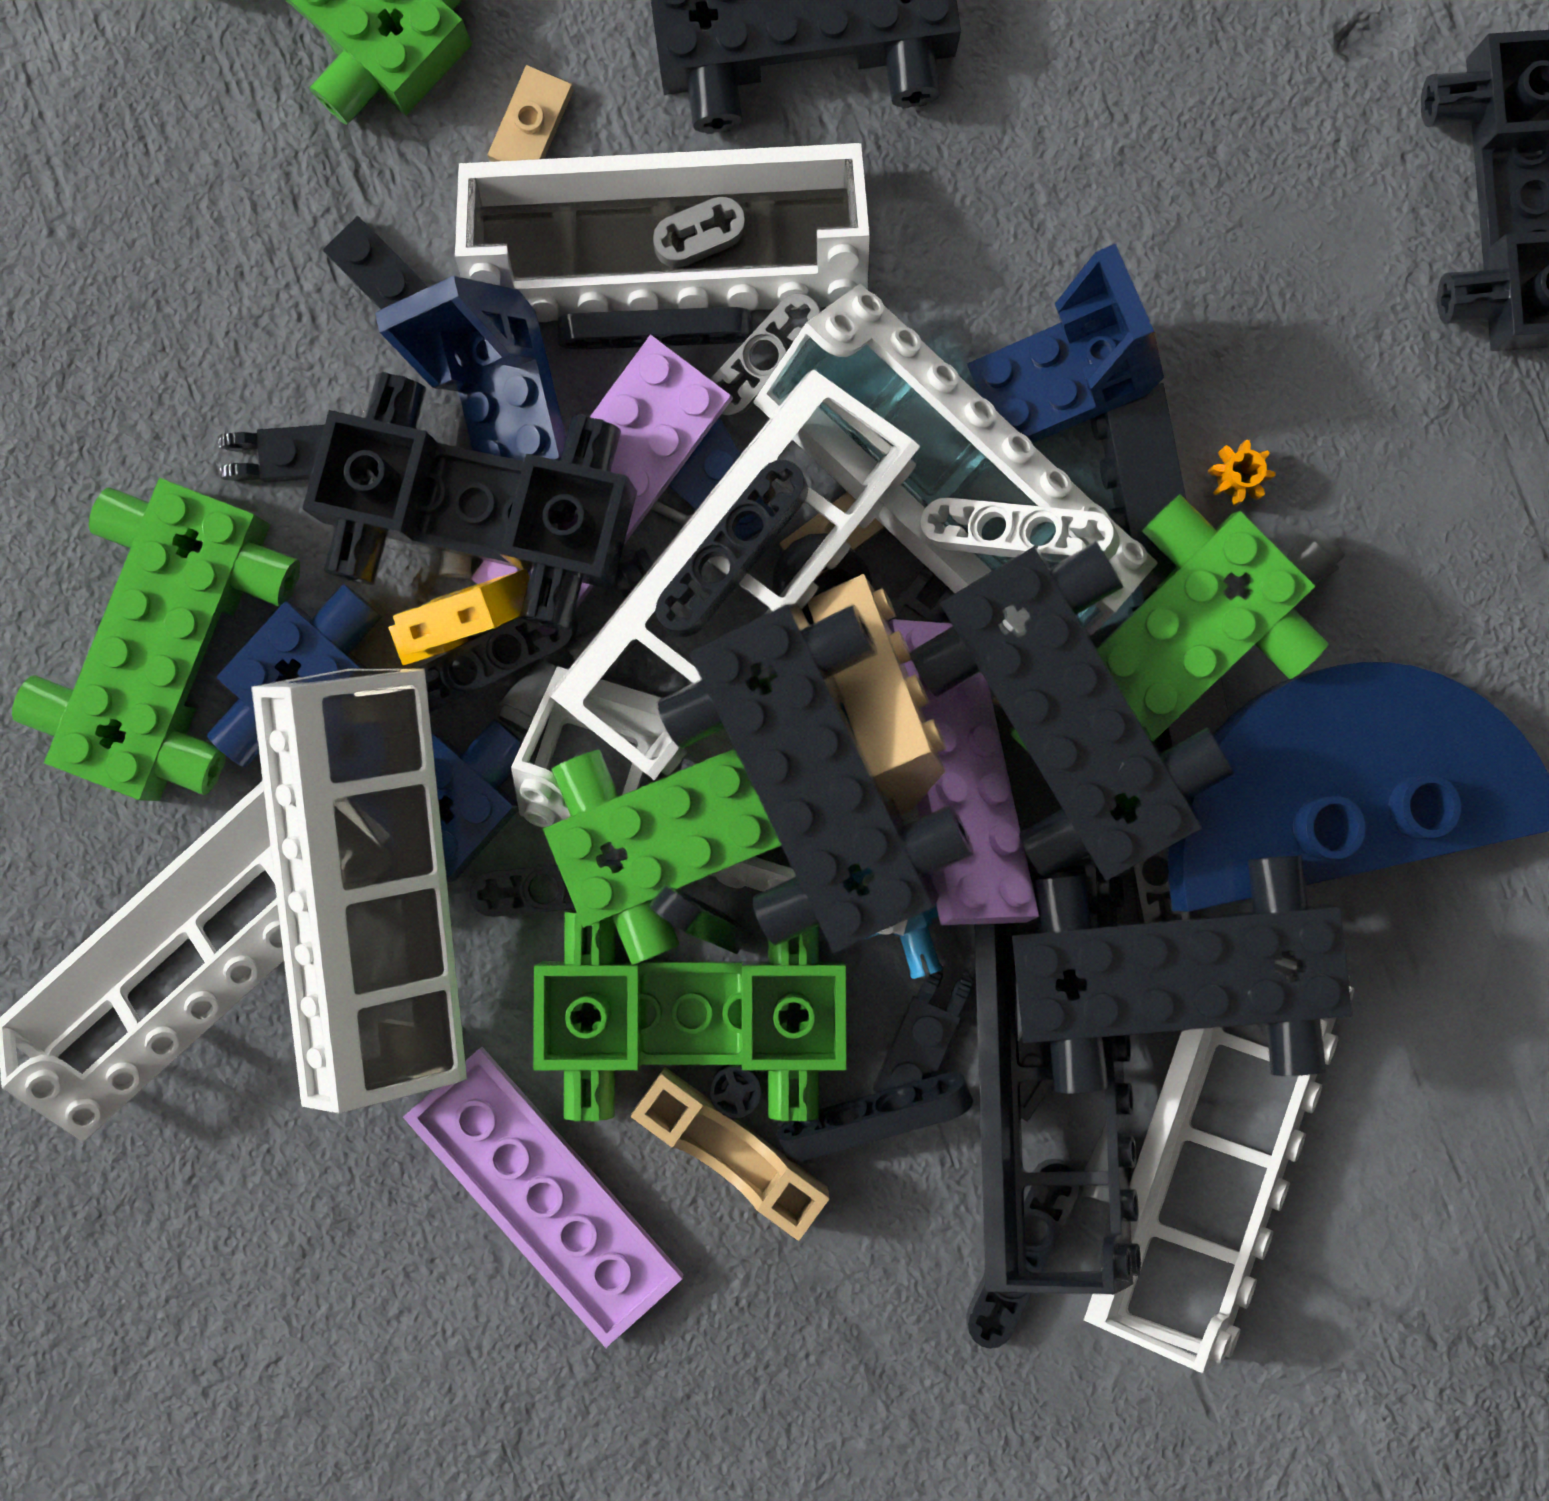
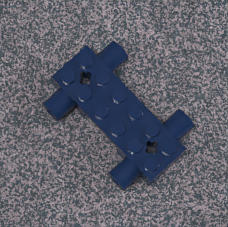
[207,583,523,903]

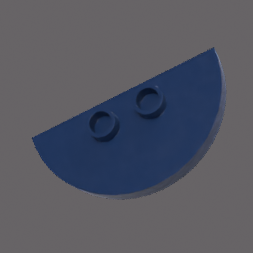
[1168,662,1549,912]

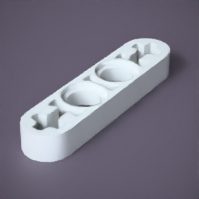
[920,498,1120,562]

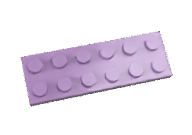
[471,335,733,636]
[889,619,1039,925]
[403,1047,684,1348]

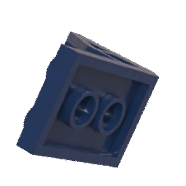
[967,243,1164,444]
[375,276,566,462]

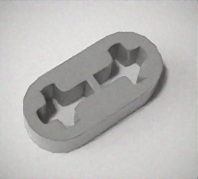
[653,196,745,268]

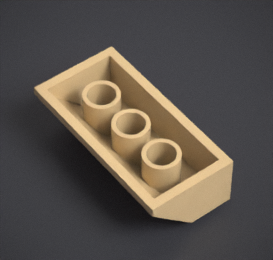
[807,574,946,816]

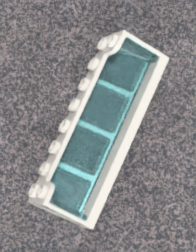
[753,283,1158,635]

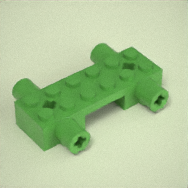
[286,0,472,125]
[12,478,300,801]
[1009,494,1328,813]
[543,673,861,965]
[533,911,846,1121]

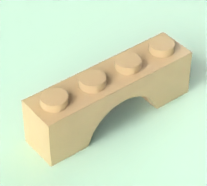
[630,1067,830,1241]

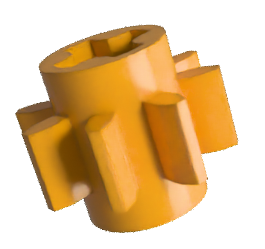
[1208,440,1276,506]

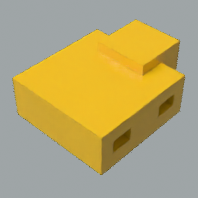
[388,569,530,666]

